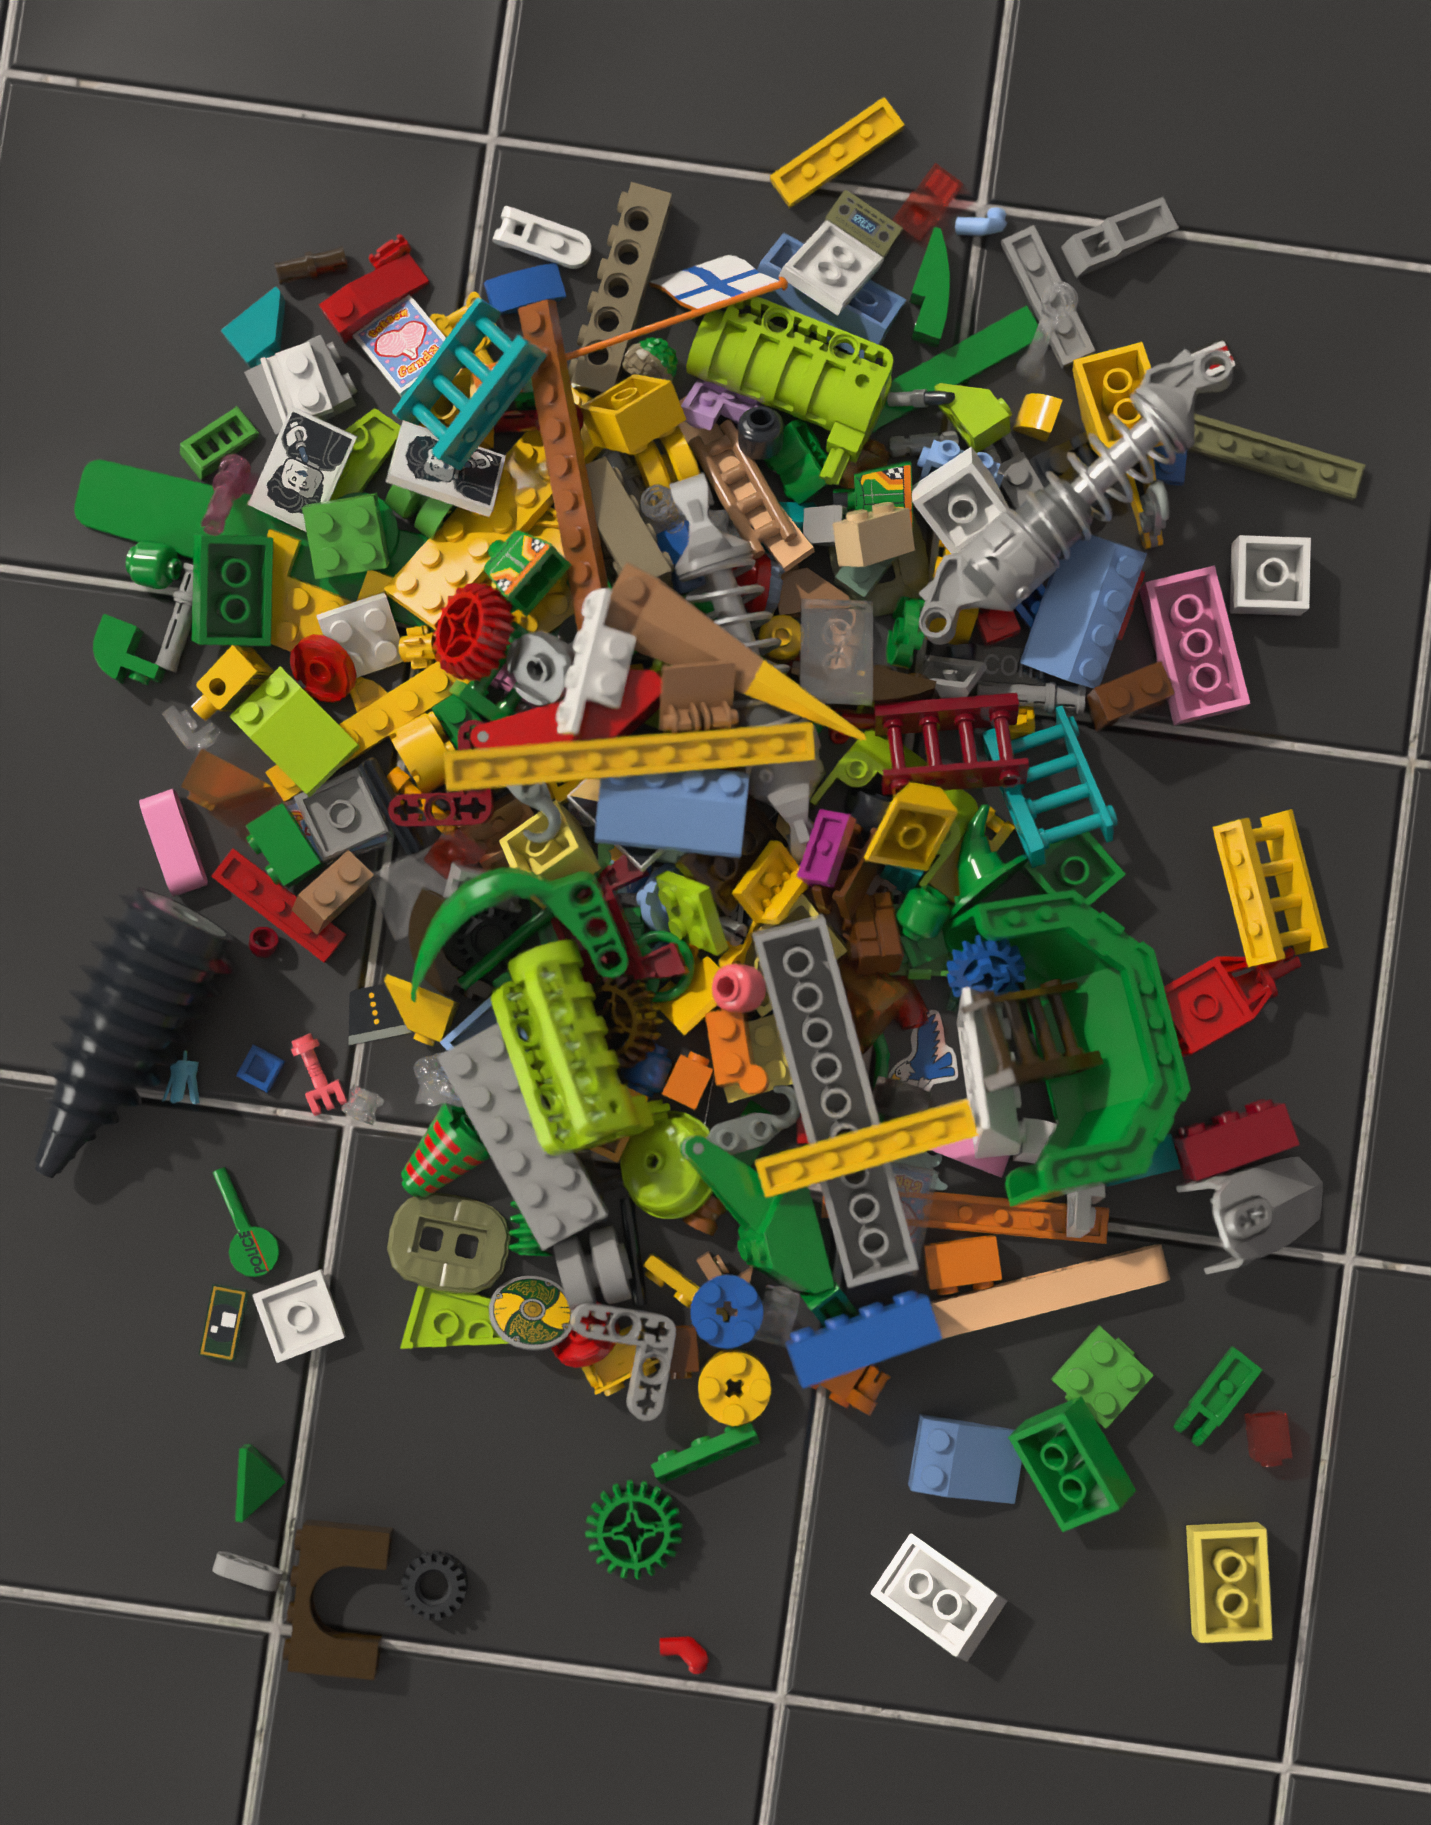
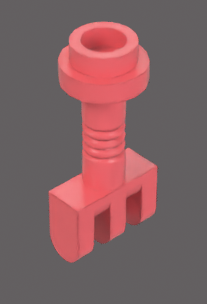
[291,1033,348,1116]

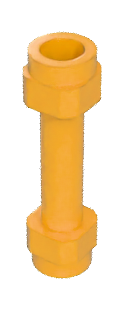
[387,766,459,838]

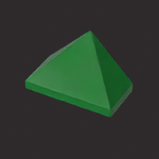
[235,1444,286,1522]

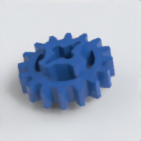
[946,935,1026,997]

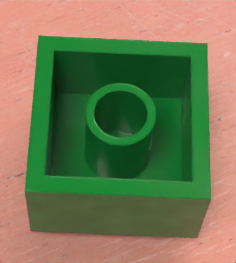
[1020,831,1126,906]

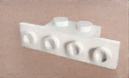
[556,588,636,735]

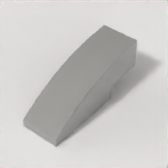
[1061,197,1178,278]

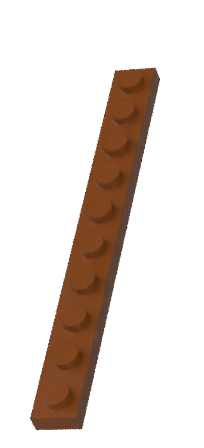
[518,299,609,632]

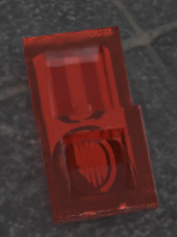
[892,163,965,241]

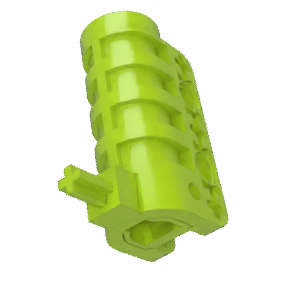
[686,296,893,485]
[491,940,670,1156]

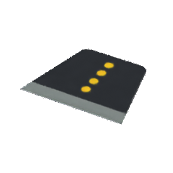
[349,984,411,1045]

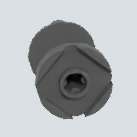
[506,613,578,705]

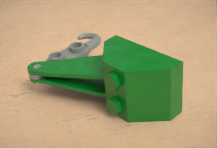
[680,1085,835,1294]

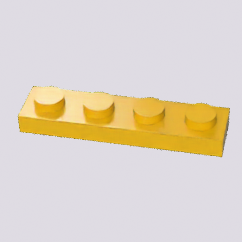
[770,97,905,208]

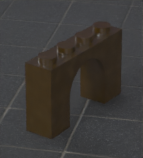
[283,1519,394,1680]

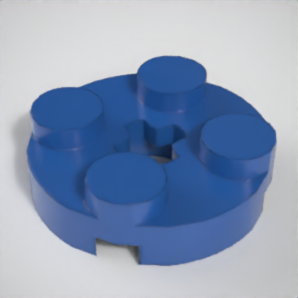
[691,1274,763,1348]

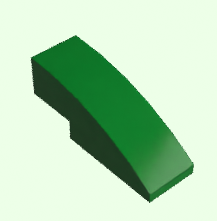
[909,227,950,348]

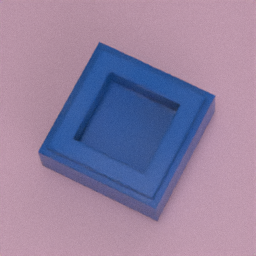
[236,1044,286,1093]

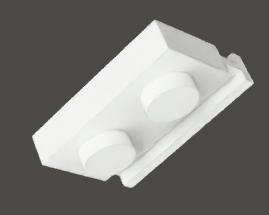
[260,342,334,423]

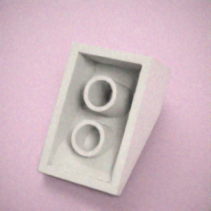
[870,1533,1007,1662]

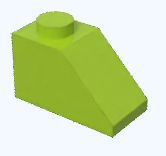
[934,383,1012,453]

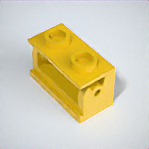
[582,1321,659,1397]

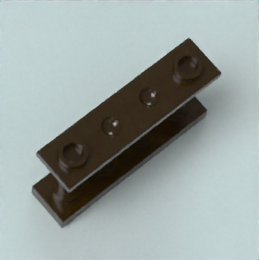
[961,979,1104,1092]

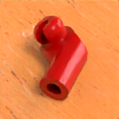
[828,713,874,744]
[659,1636,709,1674]

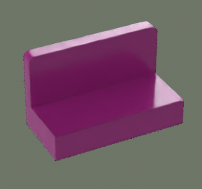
[796,809,856,888]

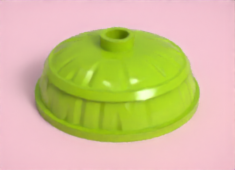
[620,1111,713,1219]

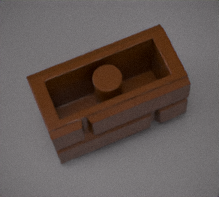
[841,892,904,975]

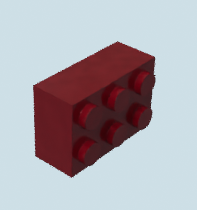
[1172,1099,1300,1181]

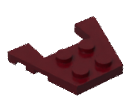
[551,854,689,985]

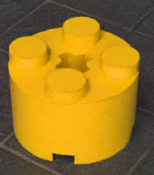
[388,711,456,793]
[698,1349,771,1426]

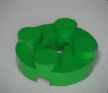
[886,596,925,669]

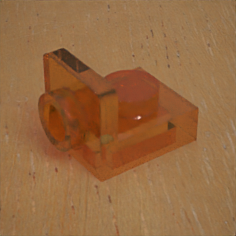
[839,439,891,488]

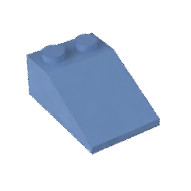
[908,1414,1022,1504]

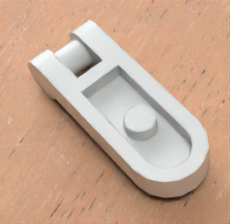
[492,206,592,269]

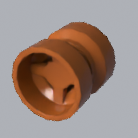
[682,1195,727,1236]

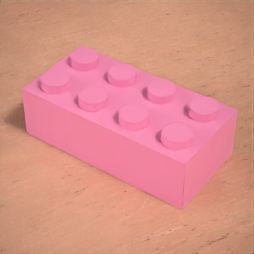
[1139,565,1250,726]

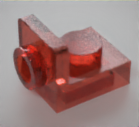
[424,829,485,880]

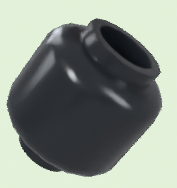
[737,406,784,460]

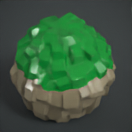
[622,337,678,382]

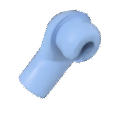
[955,208,1007,236]

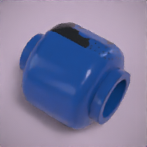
[623,1043,675,1097]

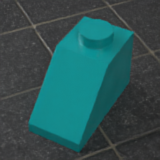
[221,286,285,369]

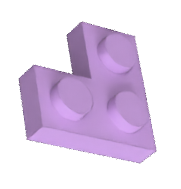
[681,378,764,431]

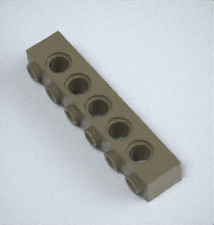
[568,182,672,397]

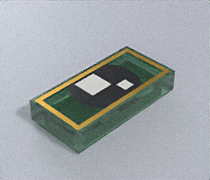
[198,1283,249,1362]

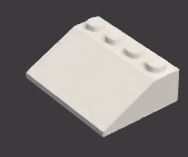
[957,987,1026,1159]

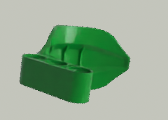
[411,867,628,1003]

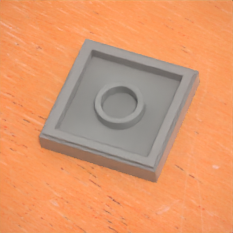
[294,767,389,862]

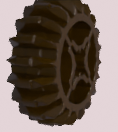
[591,974,664,1070]

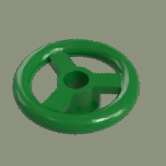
[636,931,695,1003]

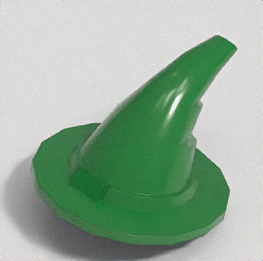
[948,804,1028,921]

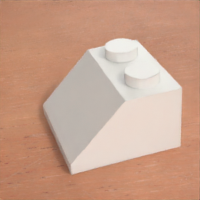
[912,447,1009,554]

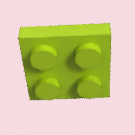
[655,870,729,956]

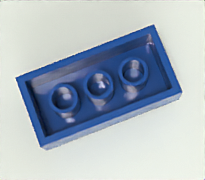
[785,1290,942,1388]

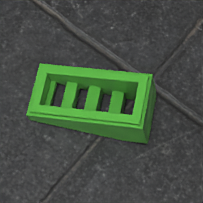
[180,406,259,480]

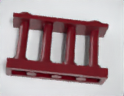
[874,693,1029,796]

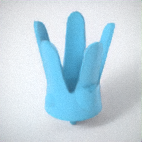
[162,1050,200,1104]

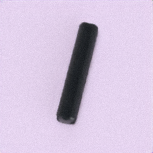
[359,757,424,855]

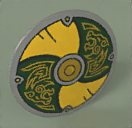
[489,1276,573,1350]

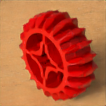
[432,583,515,681]

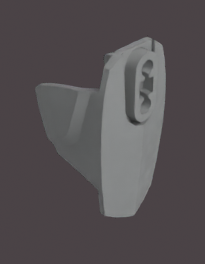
[1176,1157,1323,1274]

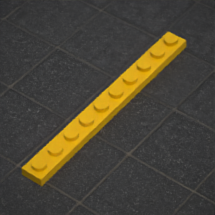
[265,583,575,802]
[444,722,815,791]

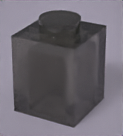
[872,1076,932,1120]

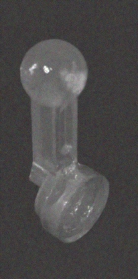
[1017,282,1078,382]

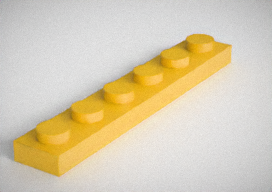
[755,1098,979,1198]

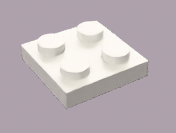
[316,592,403,677]
[253,1269,346,1363]

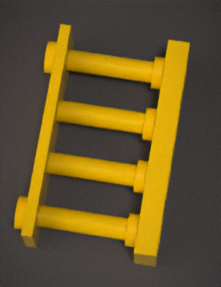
[1212,809,1328,967]

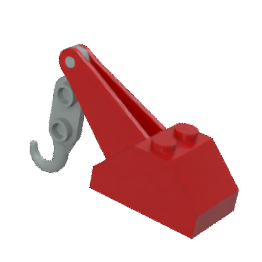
[470,670,662,843]

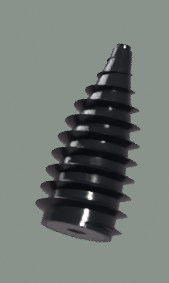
[34,887,235,1178]

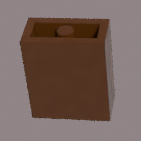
[1085,661,1175,732]

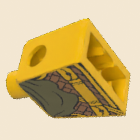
[192,645,274,721]

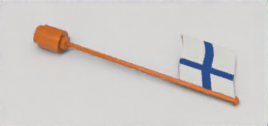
[472,255,788,393]

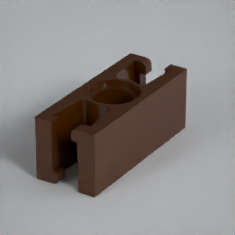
[812,824,882,920]

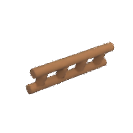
[688,420,797,559]

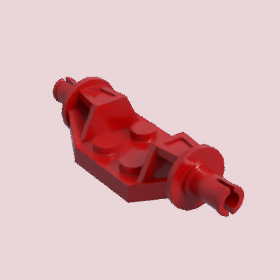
[1164,947,1302,1057]

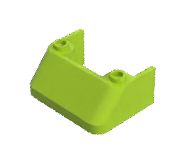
[809,728,978,888]

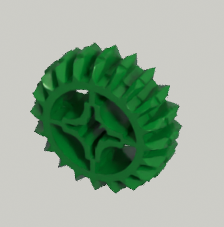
[585,1480,683,1580]

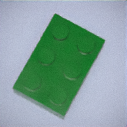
[192,533,273,646]
[1008,1396,1136,1532]

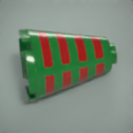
[401,1099,491,1198]

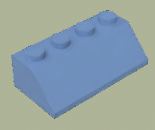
[757,233,906,362]
[1020,532,1147,688]
[595,769,749,858]

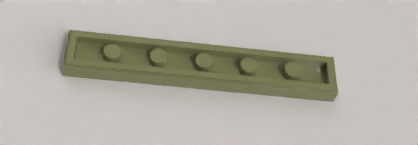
[1188,413,1365,500]

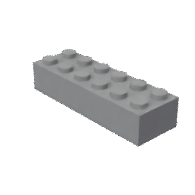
[437,1023,609,1250]

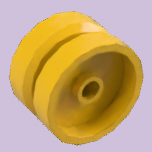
[634,425,701,516]

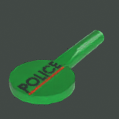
[212,1167,280,1277]

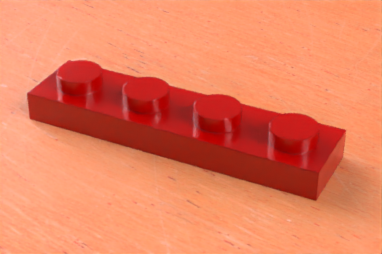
[211,848,347,963]

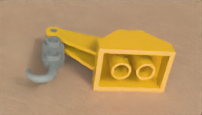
[1073,342,1169,549]

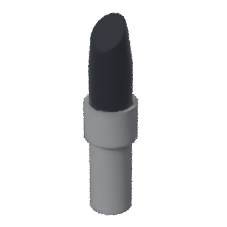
[887,389,955,408]

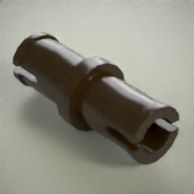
[274,246,348,285]

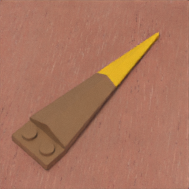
[603,561,866,740]

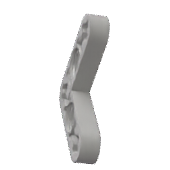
[571,1303,676,1421]

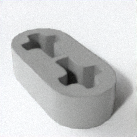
[212,1551,283,1591]

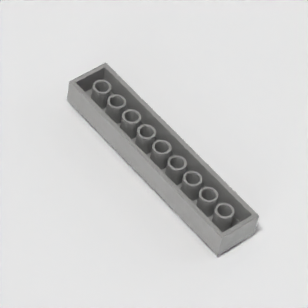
[753,914,919,1288]

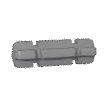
[889,431,959,457]

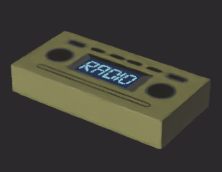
[825,189,903,258]

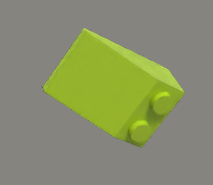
[229,666,360,797]

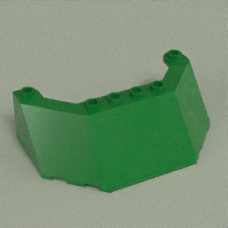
[942,890,1191,1207]

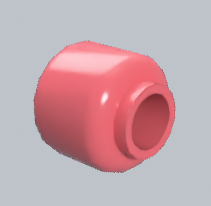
[712,964,766,1013]

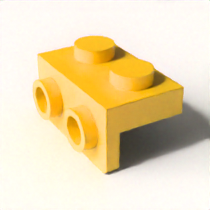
[732,841,809,924]

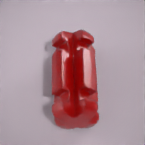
[368,234,411,270]

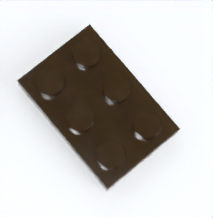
[675,793,788,918]

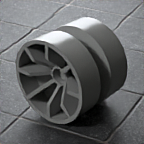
[553,1225,632,1313]

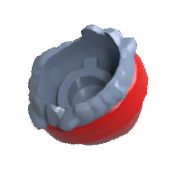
[732,553,785,614]

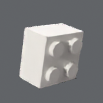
[1230,535,1311,616]

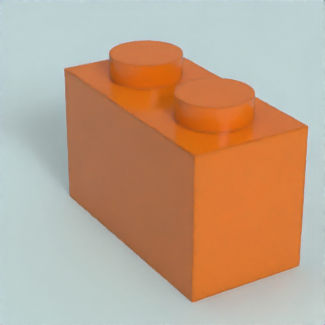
[662,1051,713,1109]
[922,1235,1002,1295]

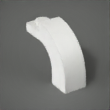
[1013,1118,1105,1238]

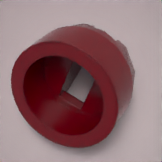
[249,927,278,958]

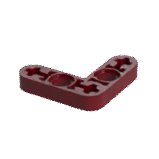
[388,720,495,827]

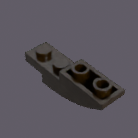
[790,661,937,714]

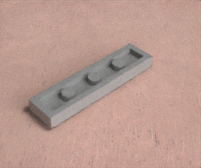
[1001,225,1095,369]

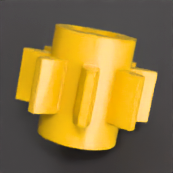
[399,625,437,669]

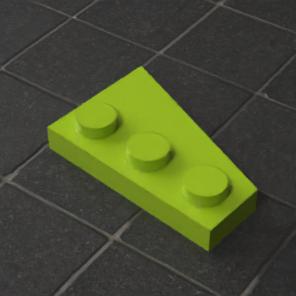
[400,1285,509,1349]

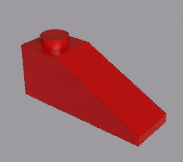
[319,253,430,344]

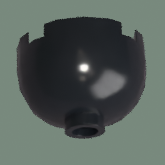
[844,783,895,842]

